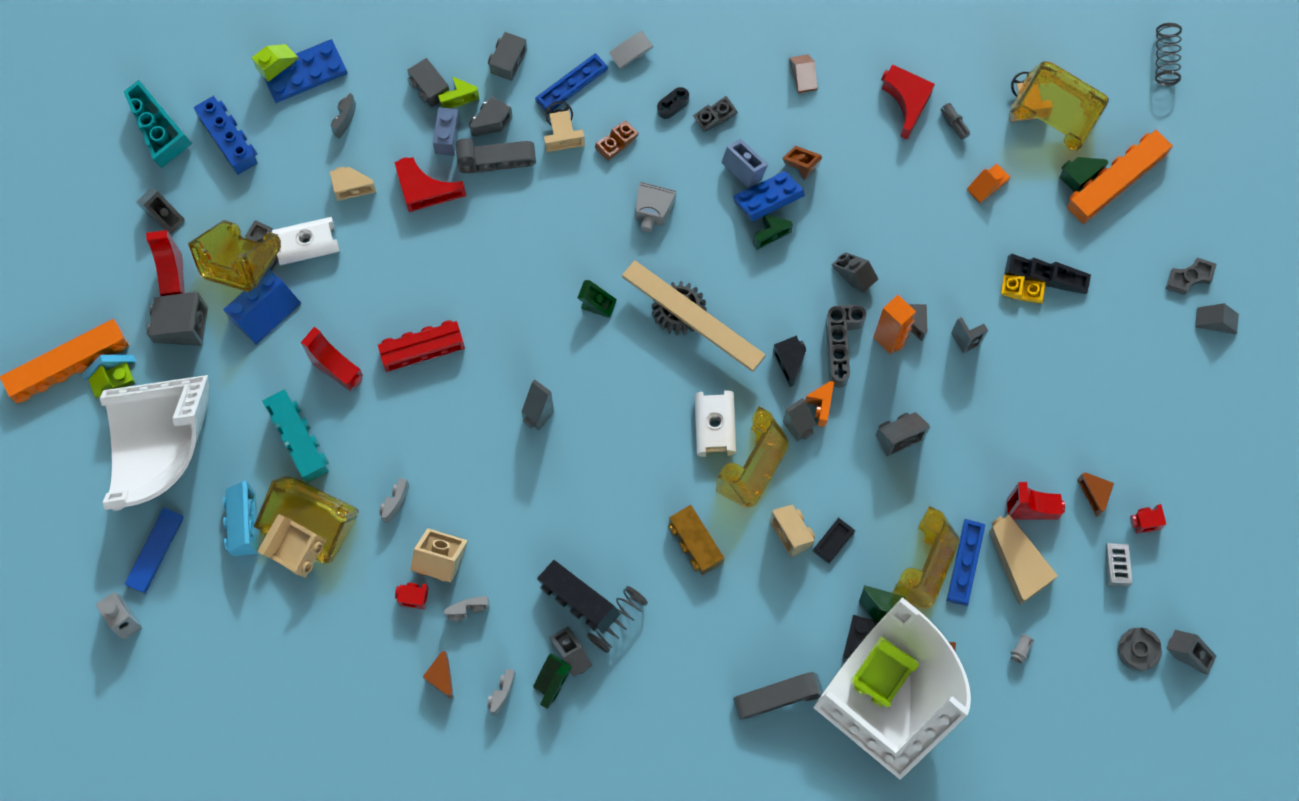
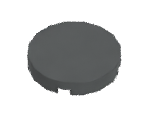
[1117,627,1162,671]

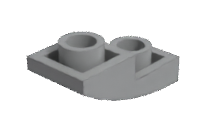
[609,31,654,69]
[379,478,409,523]
[444,596,490,622]
[487,669,516,715]

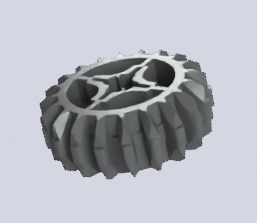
[652,281,707,336]

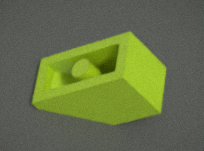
[251,44,299,82]

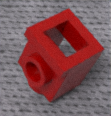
[1130,504,1167,534]
[395,583,429,610]

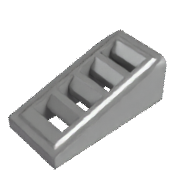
[1106,543,1132,587]

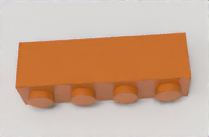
[873,295,916,355]

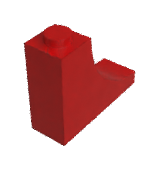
[881,64,935,139]
[394,157,466,212]
[146,230,185,296]
[301,327,363,391]
[1006,482,1065,520]

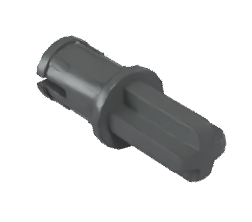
[940,103,970,139]

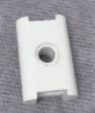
[272,217,340,266]
[694,390,737,457]

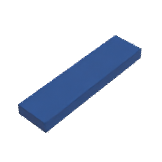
[535,53,608,114]
[124,507,184,594]
[946,519,986,606]

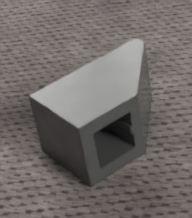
[469,96,512,137]
[831,252,879,292]

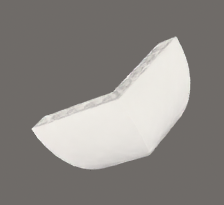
[100,375,209,511]
[813,597,971,780]

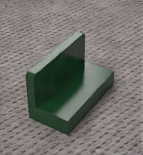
[533,654,572,709]

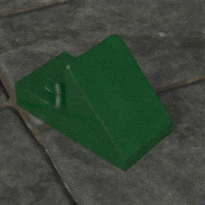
[753,215,793,250]
[577,280,617,317]

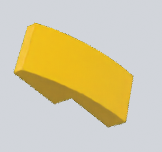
[1001,275,1046,304]

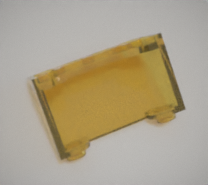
[1010,61,1109,151]
[188,220,281,292]
[716,406,789,507]
[254,476,359,564]
[892,506,959,609]

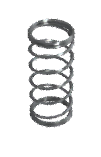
[1155,22,1182,86]
[587,586,648,653]

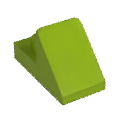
[438,77,480,109]
[88,362,135,398]

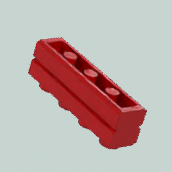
[378,320,465,372]

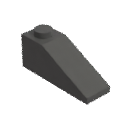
[521,379,554,430]

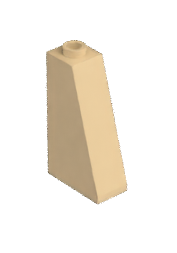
[989,515,1058,605]

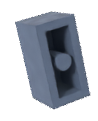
[433,107,460,156]
[721,139,768,188]

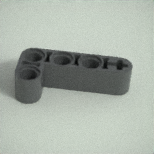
[455,138,536,173]
[826,305,867,388]
[733,672,823,720]

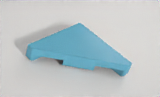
[82,355,136,380]

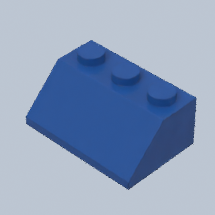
[223,268,301,344]

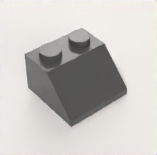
[876,412,930,456]

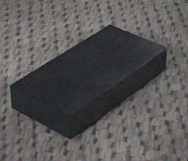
[812,517,855,564]

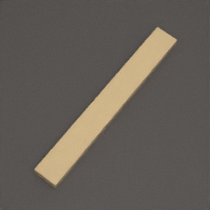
[622,260,766,372]

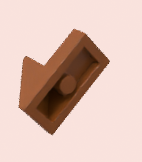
[782,146,822,180]

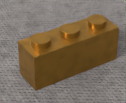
[667,505,724,575]

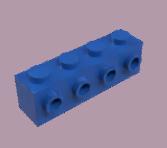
[193,96,258,175]

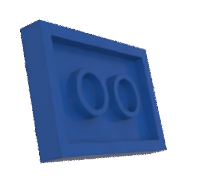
[733,171,805,221]

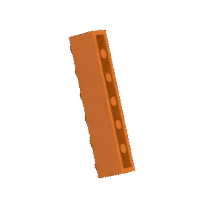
[1067,130,1173,224]
[0,318,130,404]

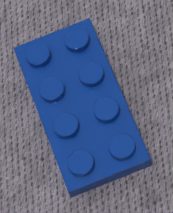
[264,39,348,103]

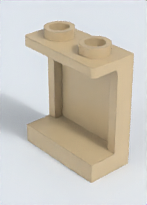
[257,514,327,578]

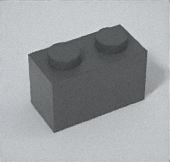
[488,32,527,81]
[407,58,450,107]

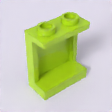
[851,636,919,708]

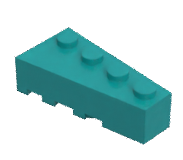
[123,80,193,168]
[262,389,329,483]

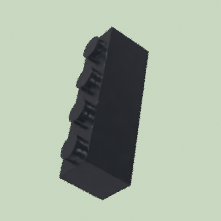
[537,560,620,634]

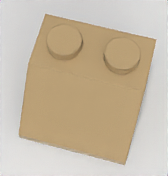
[769,505,815,558]
[410,528,468,583]

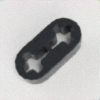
[657,87,689,119]

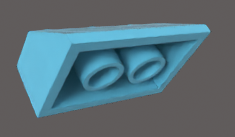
[223,481,258,556]

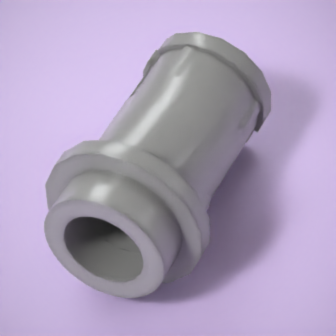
[1010,634,1034,664]

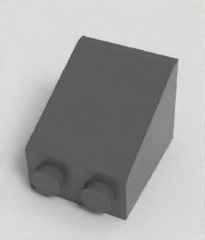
[147,292,208,346]

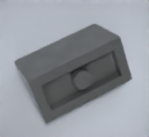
[951,317,988,353]

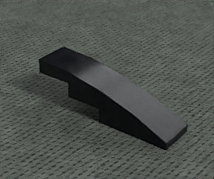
[1004,253,1091,294]

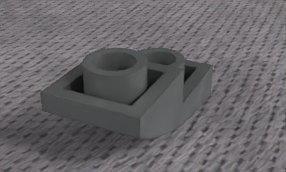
[330,93,356,139]
[693,96,738,132]

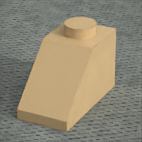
[330,167,376,201]

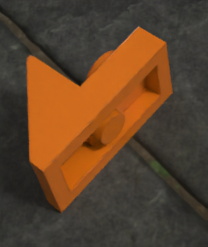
[967,164,1010,203]
[805,381,834,427]

